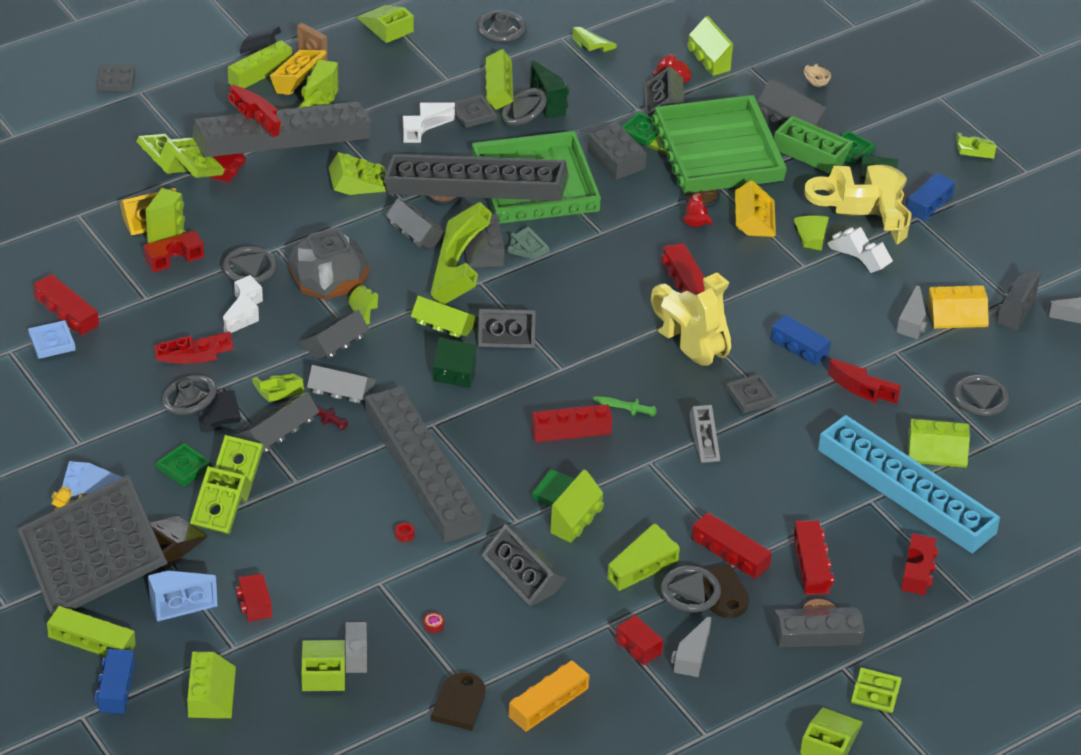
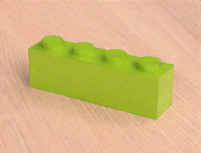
[228,40,292,88]
[485,49,514,110]
[47,606,136,657]

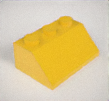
[270,50,327,95]
[735,180,776,237]
[119,188,176,236]
[927,286,989,329]

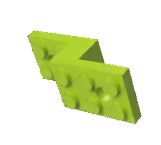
[136,134,225,178]
[190,435,264,535]

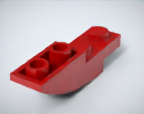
[228,85,281,137]
[154,331,234,364]
[828,358,902,404]

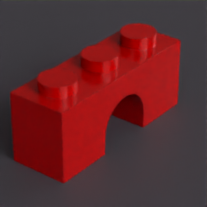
[143,230,204,272]
[901,533,939,595]

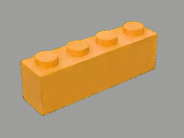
[509,661,589,732]

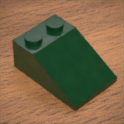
[530,60,569,119]

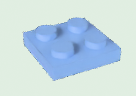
[28,320,76,359]

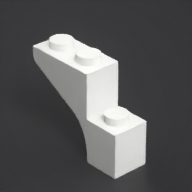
[403,103,455,143]
[827,227,893,273]
[223,275,263,333]

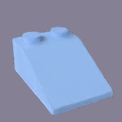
[62,461,123,501]
[148,571,218,622]

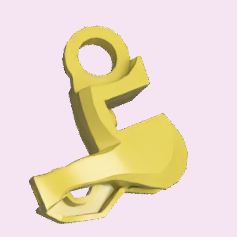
[804,165,911,244]
[651,273,731,366]

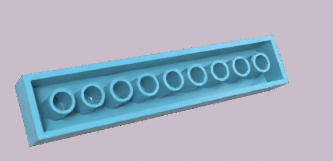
[818,415,1000,554]

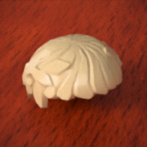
[804,64,831,87]

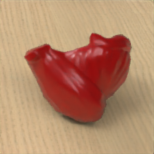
[652,54,692,83]
[683,193,712,228]

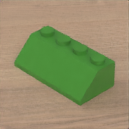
[774,116,853,174]

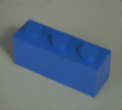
[906,173,955,221]
[770,315,831,366]
[95,649,135,714]

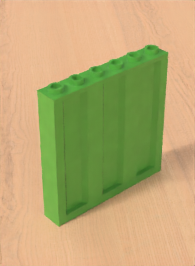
[652,95,787,194]
[472,131,601,223]

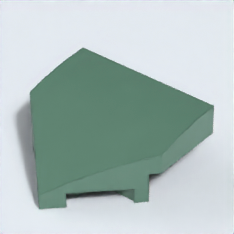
[508,227,550,259]

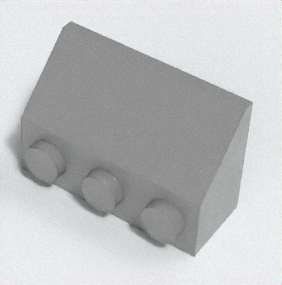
[307,365,376,403]

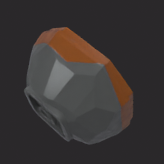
[288,228,370,300]

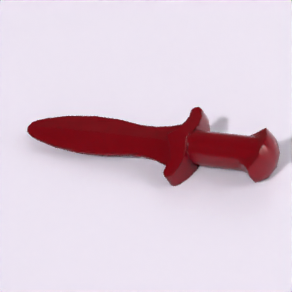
[316,405,348,430]

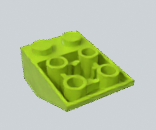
[357,5,414,43]
[302,59,338,103]
[329,152,387,195]
[302,640,345,691]
[800,707,863,755]

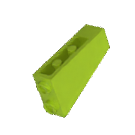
[607,523,680,591]

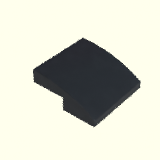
[240,26,282,54]
[195,390,241,432]

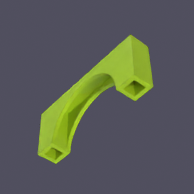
[431,202,492,305]

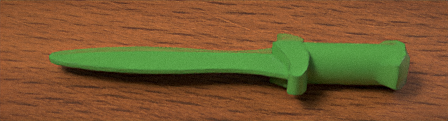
[593,396,657,417]

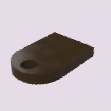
[703,564,749,618]
[431,672,486,731]

